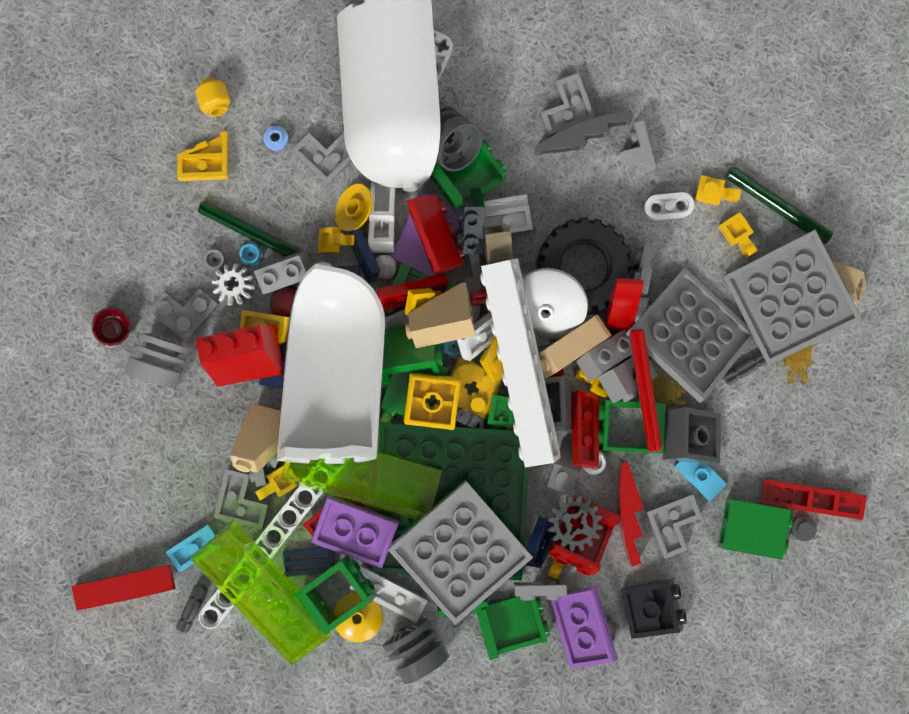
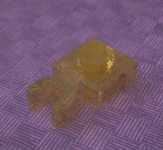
[784,346,811,384]
[652,375,690,406]

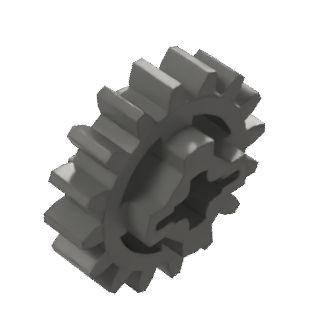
[547,496,603,551]

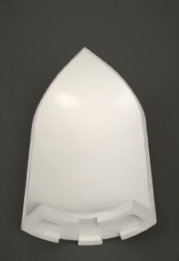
[337,0,440,192]
[277,262,385,464]

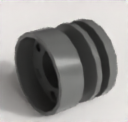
[436,105,482,172]
[382,618,450,684]

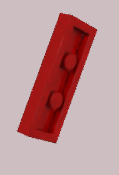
[376,274,449,311]
[572,390,599,469]

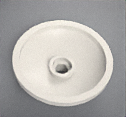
[522,268,588,339]

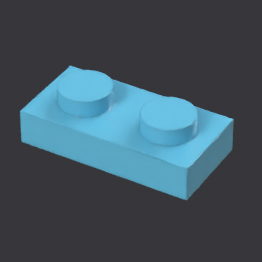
[166,524,223,573]

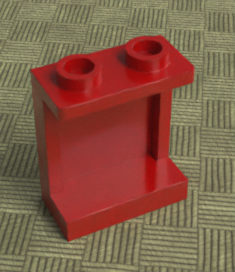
[548,495,621,576]

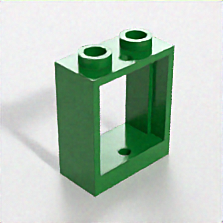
[598,400,666,454]
[295,556,377,635]

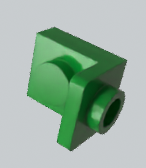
[485,393,514,429]

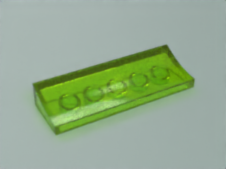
[280,452,442,521]
[190,519,331,665]

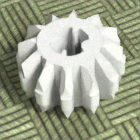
[212,264,255,306]

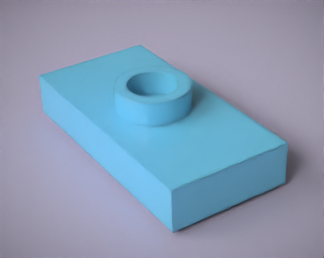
[674,462,727,502]

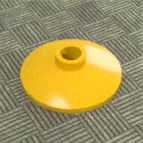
[335,184,373,232]
[333,592,383,642]

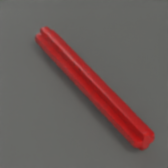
[629,329,662,452]

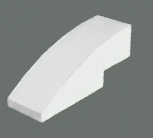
[368,181,396,253]

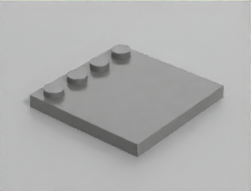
[724,230,863,365]
[625,267,754,403]
[388,480,533,625]

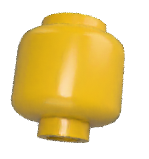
[195,77,231,117]

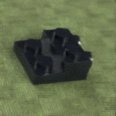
[457,188,485,254]
[621,578,687,639]

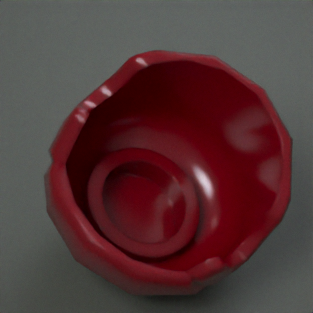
[270,285,298,317]
[92,307,131,346]

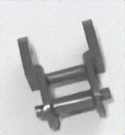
[456,409,484,428]

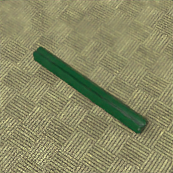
[726,167,833,244]
[198,201,310,257]

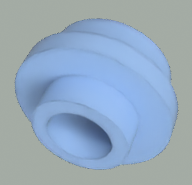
[263,126,288,151]

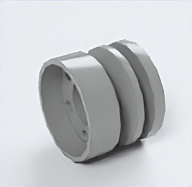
[124,332,189,389]

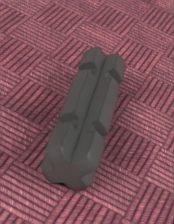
[723,352,767,385]
[176,584,207,633]

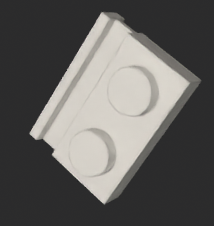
[484,194,533,234]

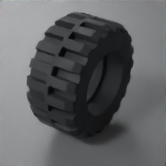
[536,217,634,314]

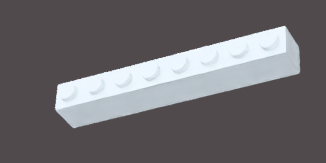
[480,258,561,467]

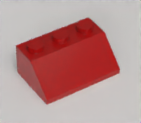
[407,194,466,276]
[196,325,284,387]

